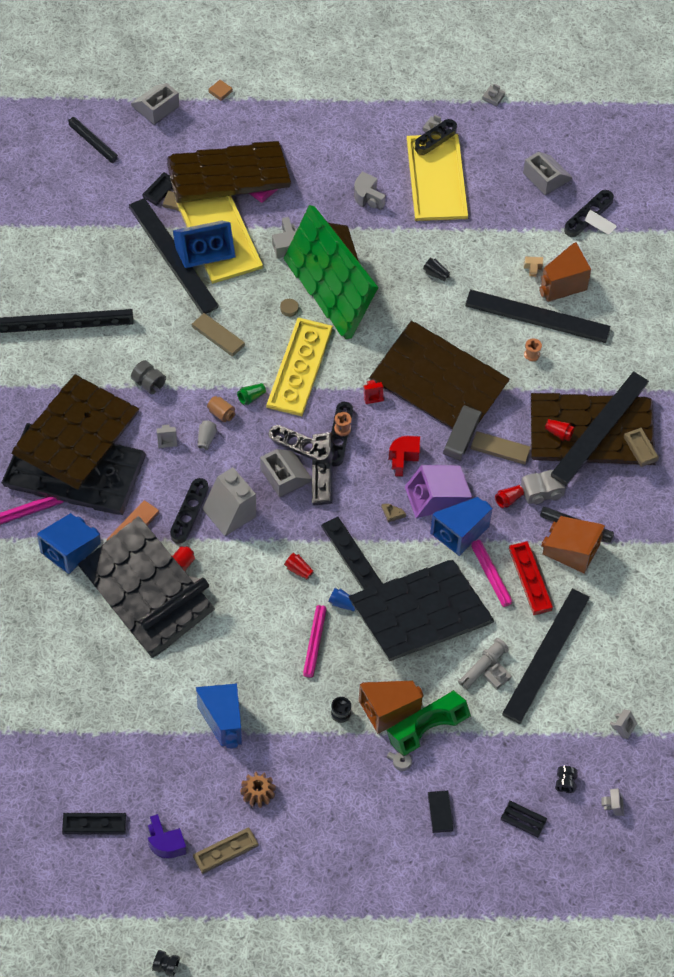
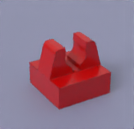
[363,380,384,404]

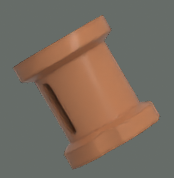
[524,338,542,361]
[334,412,352,436]

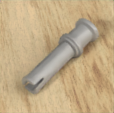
[458,638,509,690]

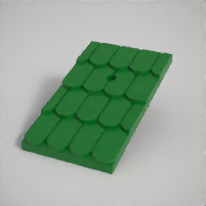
[283,205,379,339]

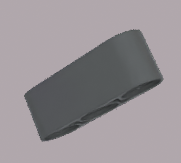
[443,405,482,461]

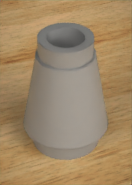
[197,421,217,450]

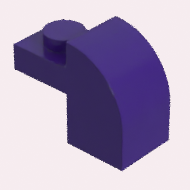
[148,814,187,859]

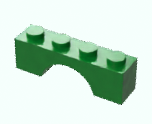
[386,690,471,756]

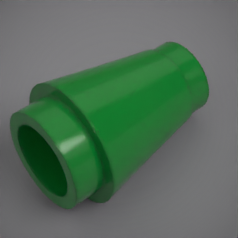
[237,383,266,405]

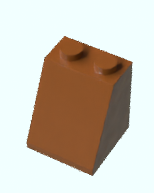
[539,242,591,302]
[541,516,605,574]
[359,680,424,734]

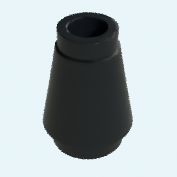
[423,257,450,282]

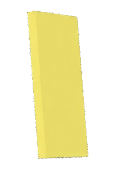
[406,134,468,221]
[175,196,263,284]

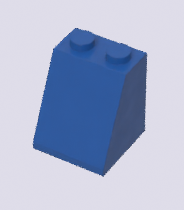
[430,497,493,556]
[37,513,101,574]
[196,683,242,749]

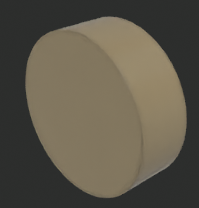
[280,299,298,317]

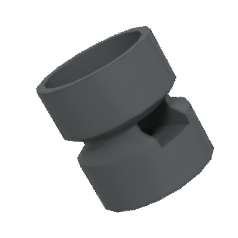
[131,360,166,395]

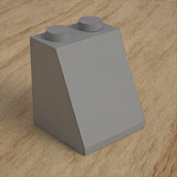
[203,467,256,536]

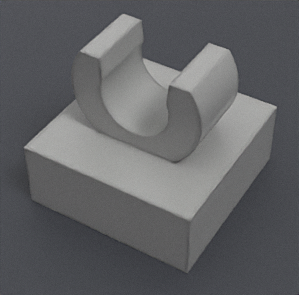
[482,84,505,106]
[423,115,443,135]
[157,425,177,448]
[483,662,512,690]
[610,709,638,739]
[601,788,624,816]

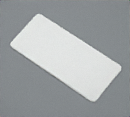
[585,210,617,235]

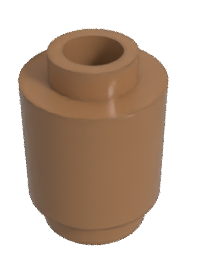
[207,396,235,422]

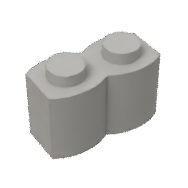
[521,470,566,504]

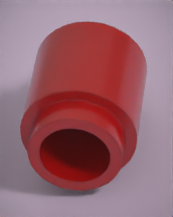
[172,546,195,571]

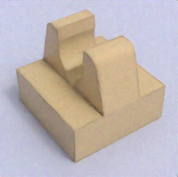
[524,256,543,277]

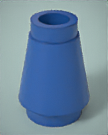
[328,588,355,612]

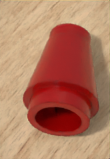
[545,419,574,441]
[495,485,524,508]
[284,552,314,580]

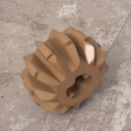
[240,772,276,808]

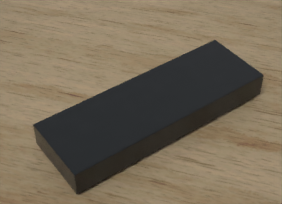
[62,813,126,835]

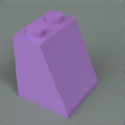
[405,465,472,518]

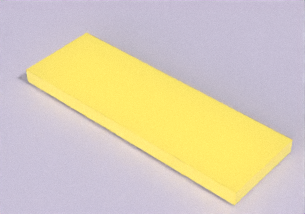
[266,318,333,416]

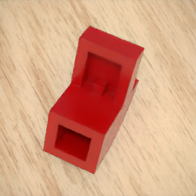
[388,436,420,477]

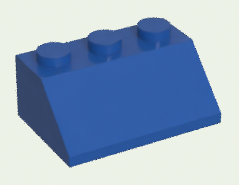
[173,220,236,268]

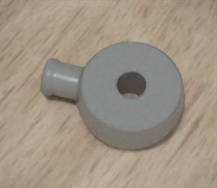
[387,752,412,771]

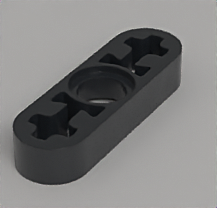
[414,119,457,155]

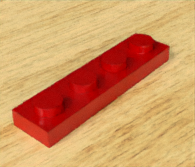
[509,541,553,616]

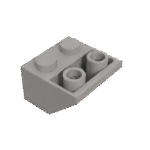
[131,83,179,124]
[523,152,572,195]
[260,449,312,497]

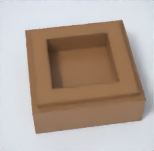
[208,80,233,101]

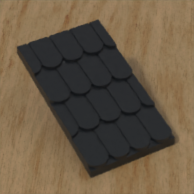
[1,423,146,515]
[77,516,215,658]
[348,560,494,662]

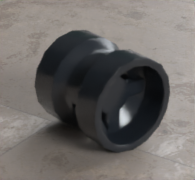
[331,697,351,723]
[555,766,578,793]
[152,950,180,977]

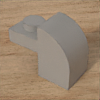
[354,171,386,210]
[272,217,297,258]

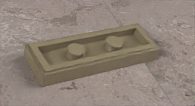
[192,313,245,357]
[471,431,531,465]
[193,827,259,874]

